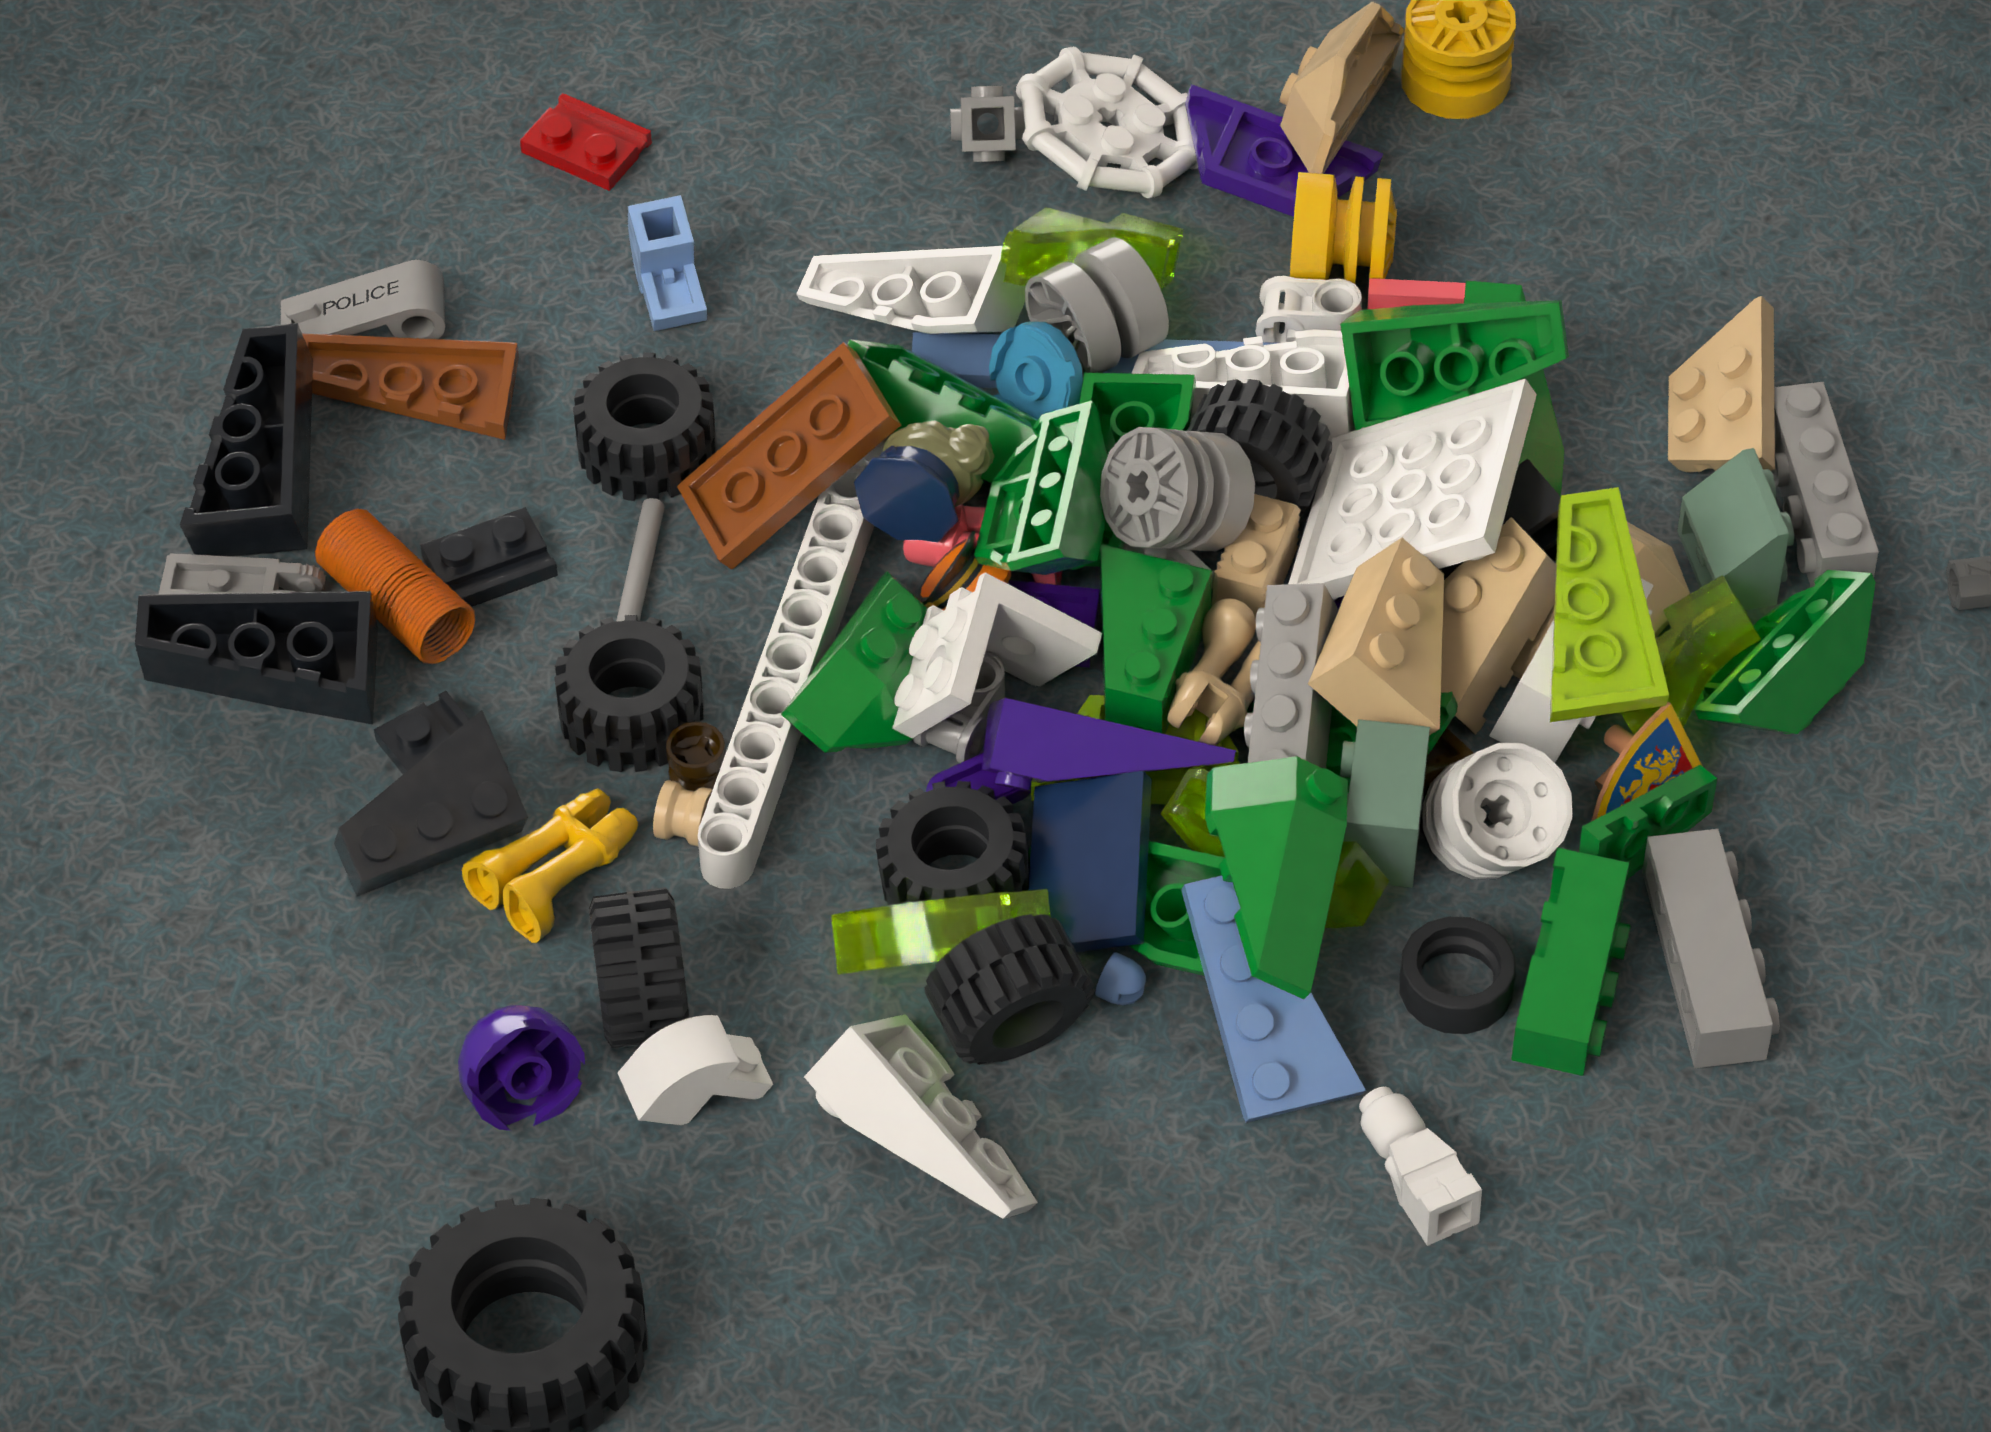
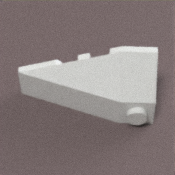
[797,246,1026,334]
[804,1014,1038,1219]

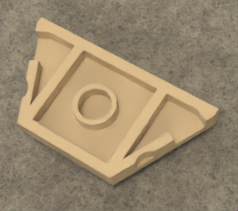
[1668,296,1775,472]

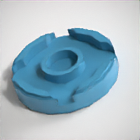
[989,321,1083,419]

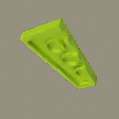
[1549,487,1669,723]

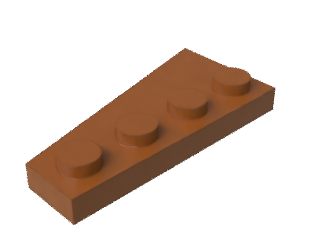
[302,333,519,440]

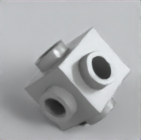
[950,86,1025,162]

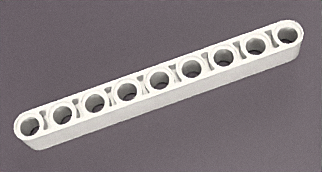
[698,463,874,889]

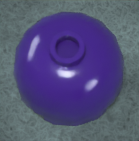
[458,1005,585,1131]

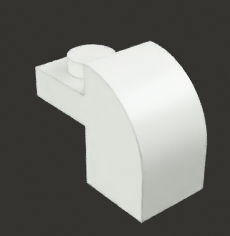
[618,1015,773,1125]

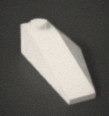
[1131,329,1355,441]

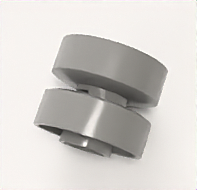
[1025,237,1169,378]

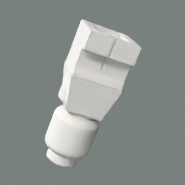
[1359,1087,1482,1246]

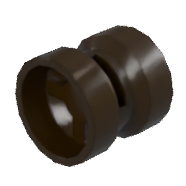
[666,722,726,791]

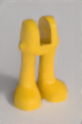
[462,788,638,943]

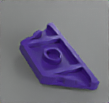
[1185,84,1383,217]

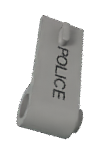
[281,260,445,339]

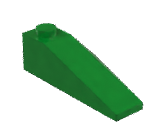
[1340,300,1569,430]

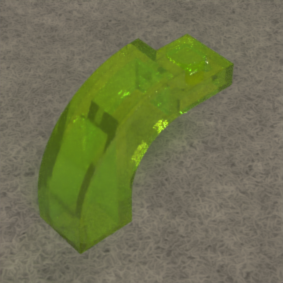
[831,889,1051,975]

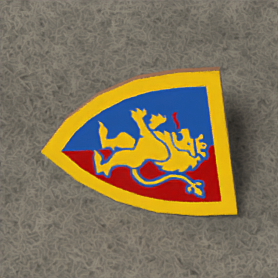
[1591,702,1703,821]

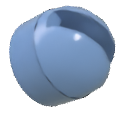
[1095,952,1146,1005]

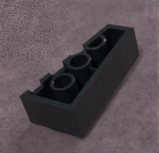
[180,323,313,556]
[135,591,378,725]

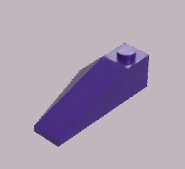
[982,698,1236,791]

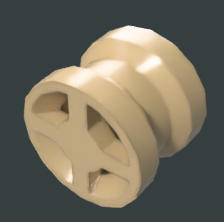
[653,780,713,846]

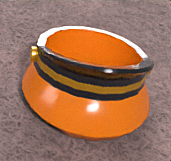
[917,531,1011,611]

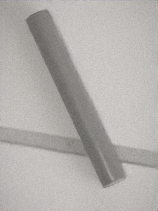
[616,498,665,621]

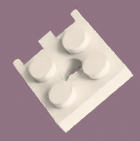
[892,572,1102,738]

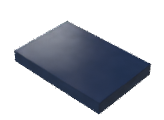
[1027,771,1152,952]

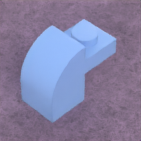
[628,195,707,331]

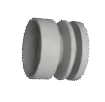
[1100,427,1255,552]

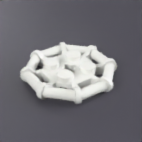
[1016,46,1198,198]

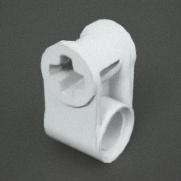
[1255,276,1362,343]

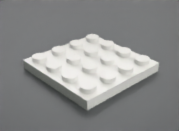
[1288,379,1537,600]

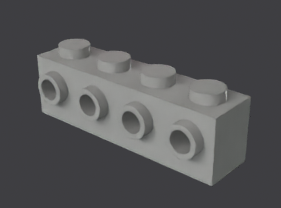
[1771,382,1879,587]
[1244,583,1338,768]
[1642,829,1780,1068]

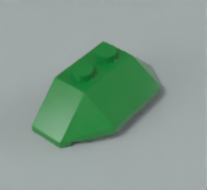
[974,400,1107,575]
[1693,570,1876,734]
[781,571,928,753]

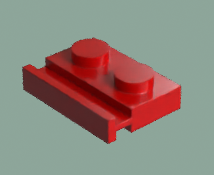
[520,93,652,191]

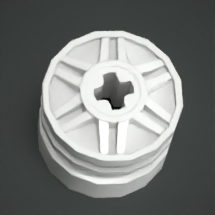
[1422,743,1572,879]

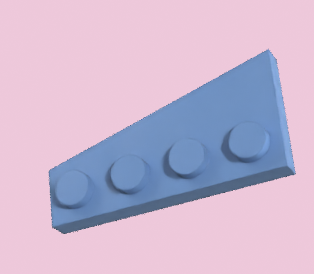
[1181,876,1366,1123]

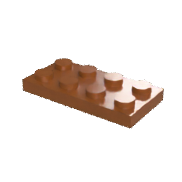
[677,342,901,570]

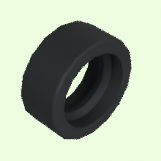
[1399,916,1516,1034]

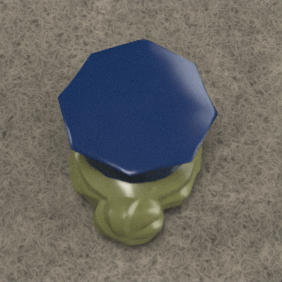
[854,421,994,543]

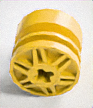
[1401,0,1516,119]
[1290,172,1397,285]

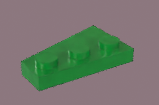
[1579,765,1718,880]

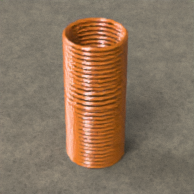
[315,509,476,664]

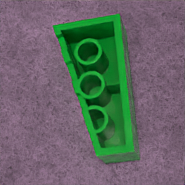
[847,340,1038,483]

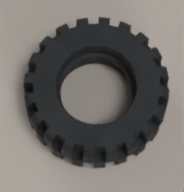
[398,1198,648,1432]

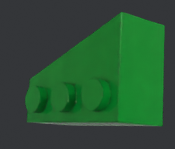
[1100,544,1212,734]
[1511,847,1631,1076]

